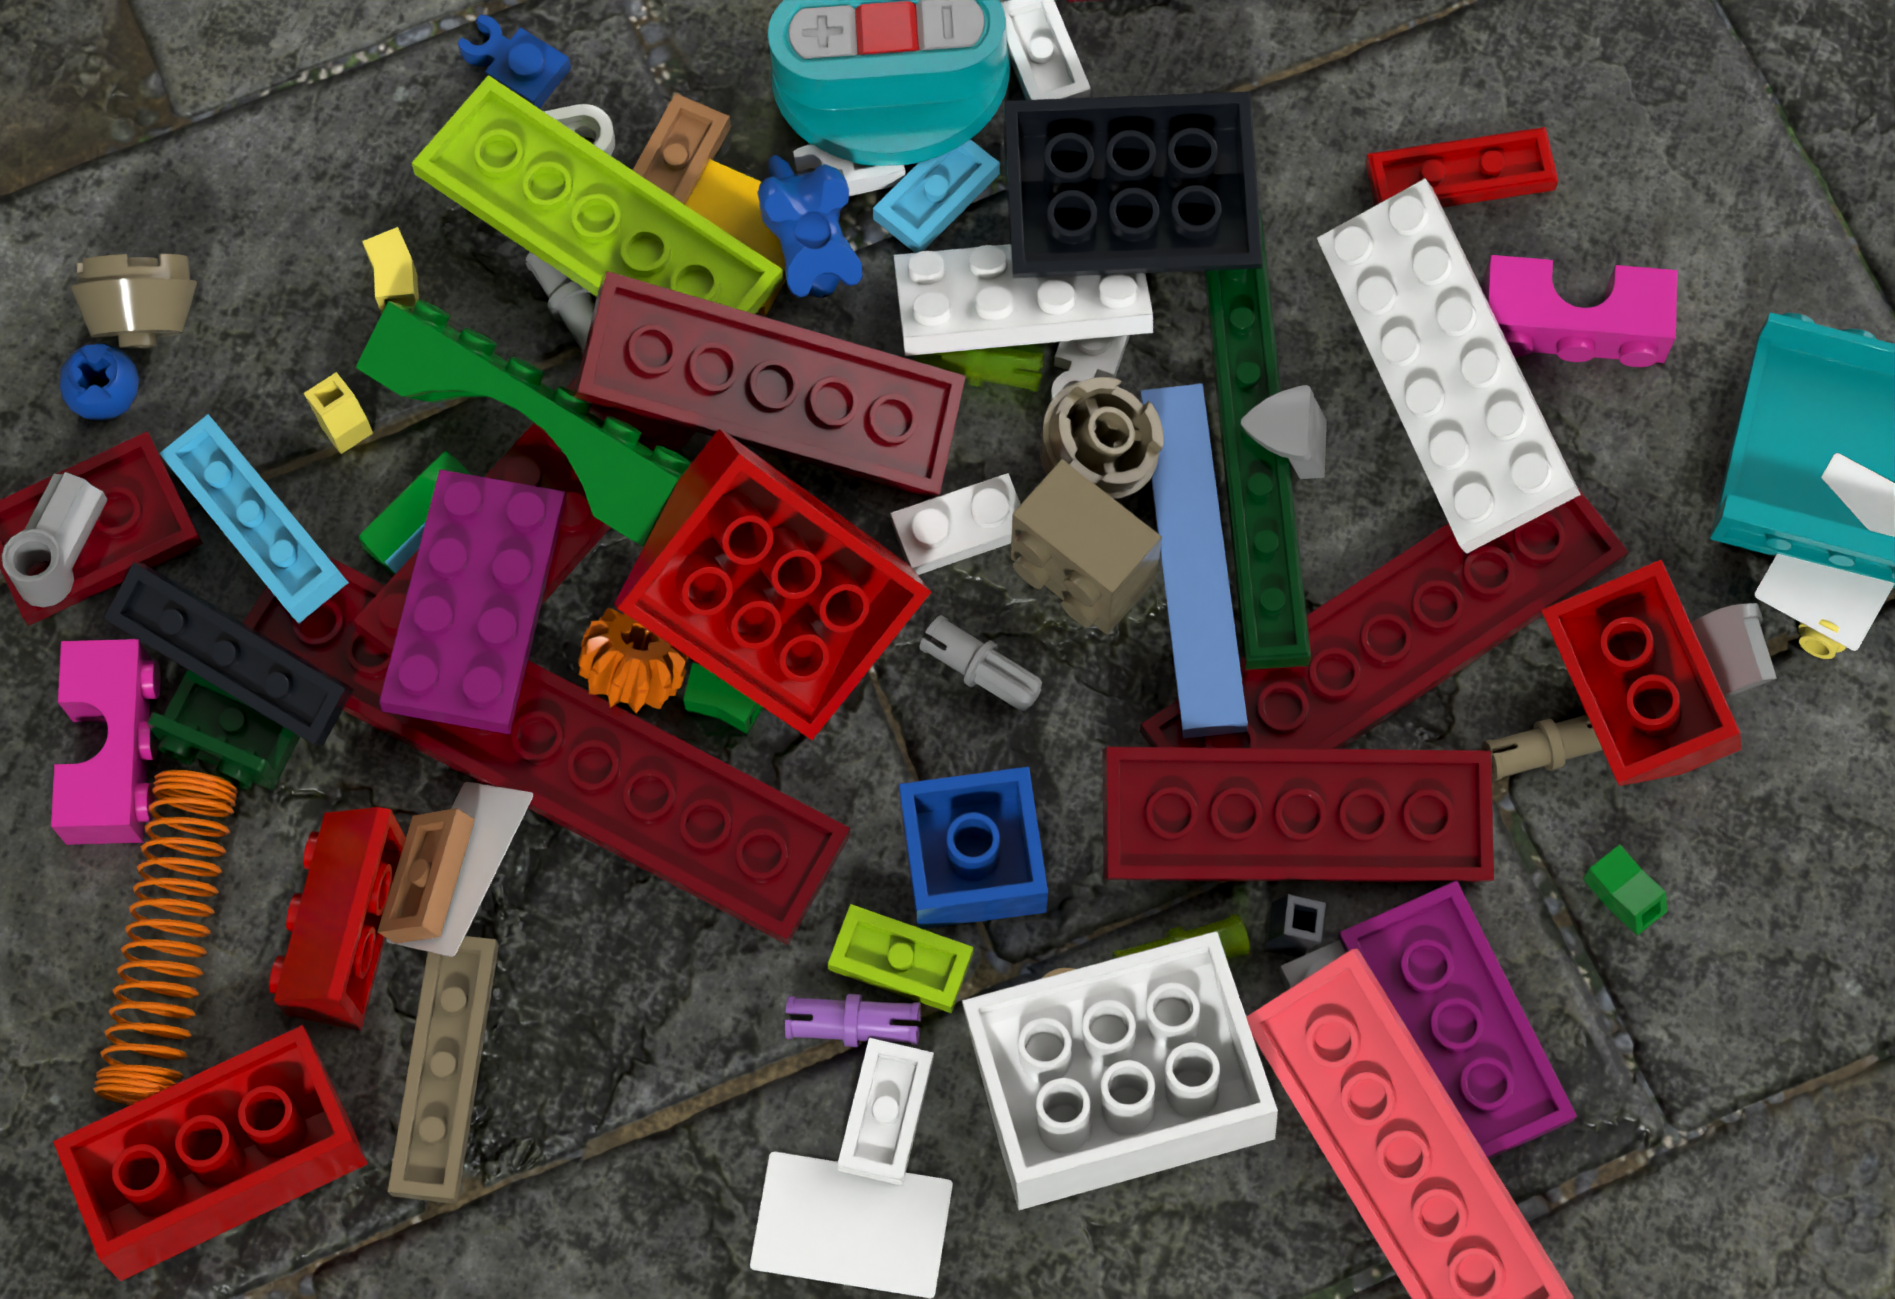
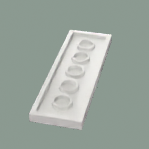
[1317,178,1581,553]

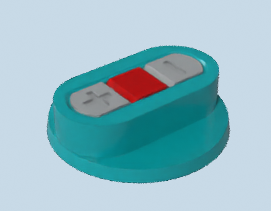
[768,0,1011,166]

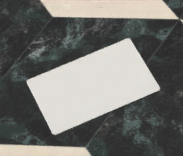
[1755,453,1895,651]
[386,782,533,957]
[750,1152,953,1298]

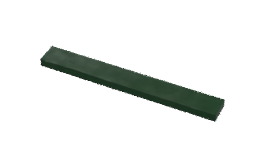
[1204,210,1311,670]

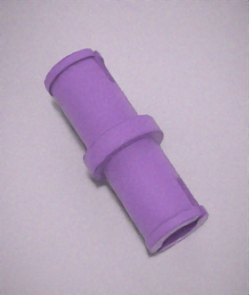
[785,994,921,1047]

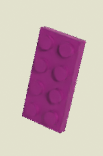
[379,469,566,734]
[1337,880,1577,1160]

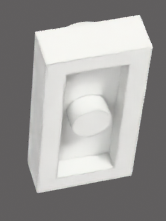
[1001,0,1091,100]
[890,473,1021,575]
[837,1038,934,1186]

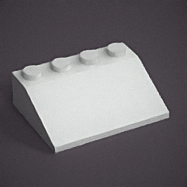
[962,931,1278,1210]

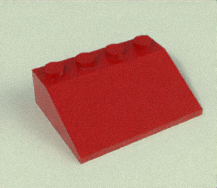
[614,428,932,740]

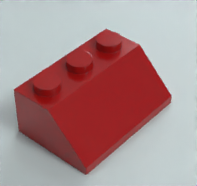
[1541,560,1741,786]
[269,807,406,1031]

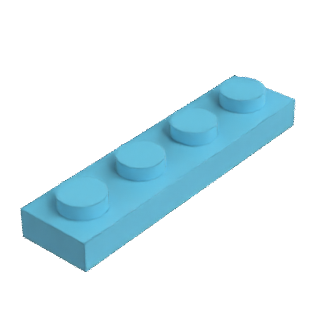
[159,414,349,623]

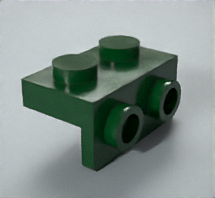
[146,670,300,790]

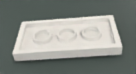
[894,244,1153,356]

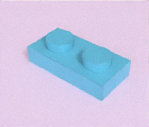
[873,139,1000,253]

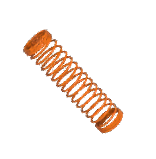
[93,770,238,1105]

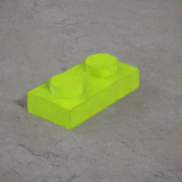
[828,904,974,1014]

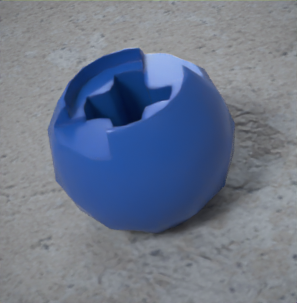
[59,343,139,421]

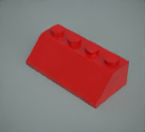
[53,1025,368,1281]

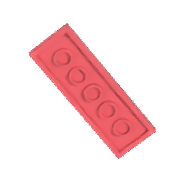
[1246,949,1574,1299]

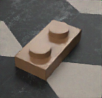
[633,93,731,205]
[377,808,475,943]

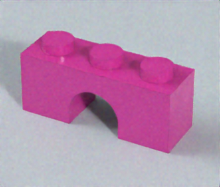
[1482,255,1678,367]
[51,639,161,845]

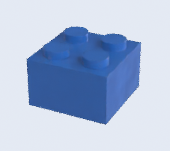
[899,767,1048,929]

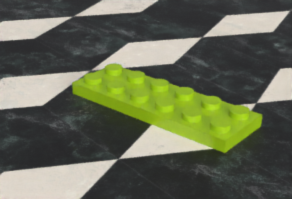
[412,75,783,314]

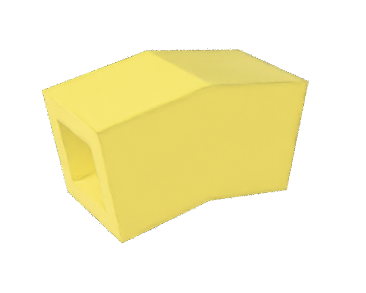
[362,227,419,313]
[303,372,373,454]

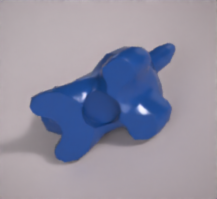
[757,155,863,299]

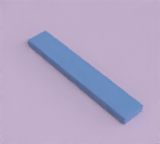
[1141,383,1248,739]

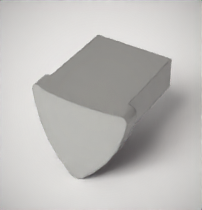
[1241,385,1327,479]
[1691,603,1777,699]

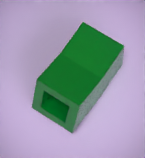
[684,663,763,734]
[1583,844,1668,936]

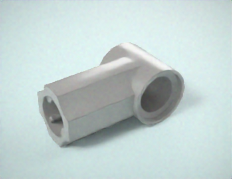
[2,472,107,607]

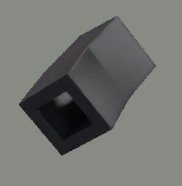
[1264,894,1326,957]

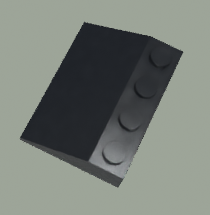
[1003,91,1263,278]

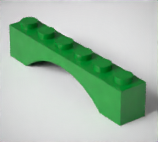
[355,299,691,547]

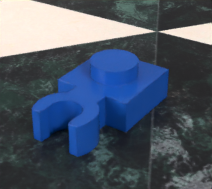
[457,14,571,109]

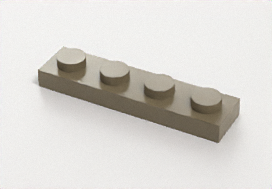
[388,936,499,1204]

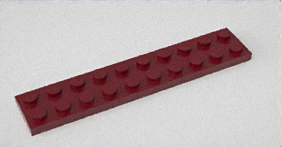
[243,555,851,945]

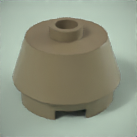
[70,254,197,349]
[1040,377,1164,499]

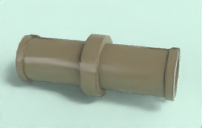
[1481,714,1602,781]

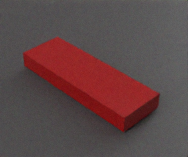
[1365,127,1559,207]

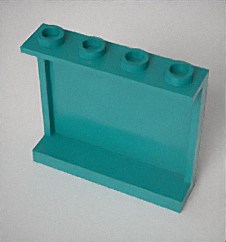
[1710,312,1895,588]

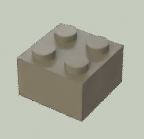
[1011,459,1162,635]

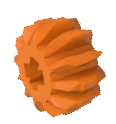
[578,608,688,714]

